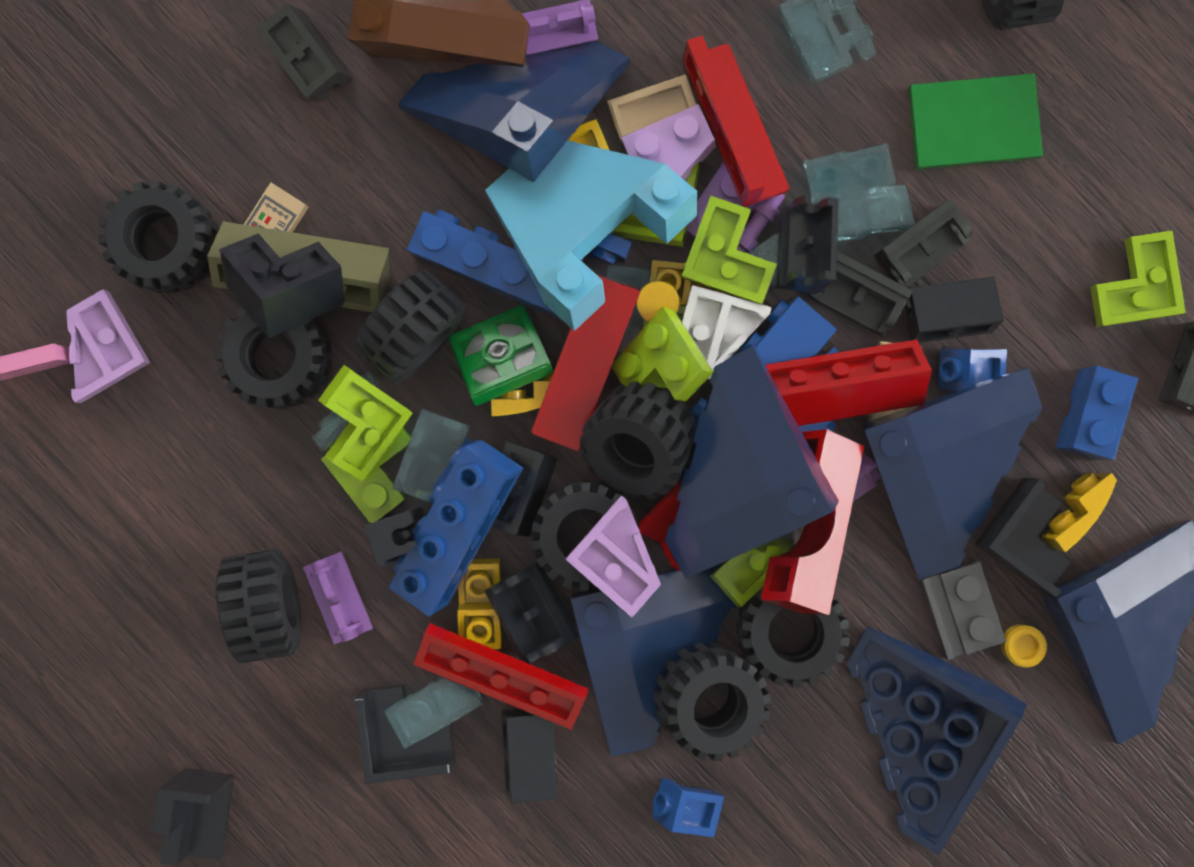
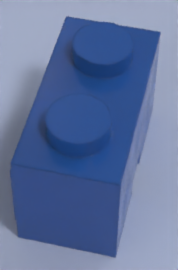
[1055,366,1138,460]

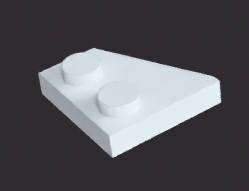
[682,285,772,380]

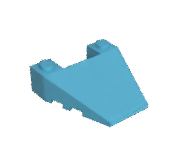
[485,140,697,331]

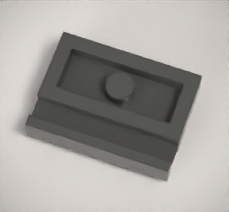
[919,561,1006,660]

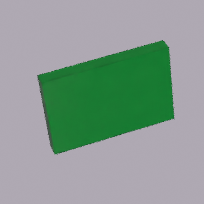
[907,73,1043,170]

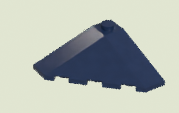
[398,41,630,182]
[665,345,839,579]
[863,367,1042,580]
[1041,520,1194,744]
[571,563,736,757]
[847,626,1027,856]

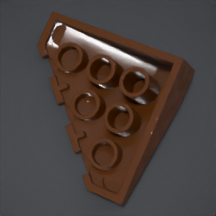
[348,0,530,67]

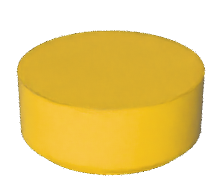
[637,280,679,322]
[1001,624,1047,668]

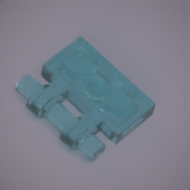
[777,0,877,85]

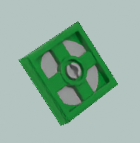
[448,304,554,406]

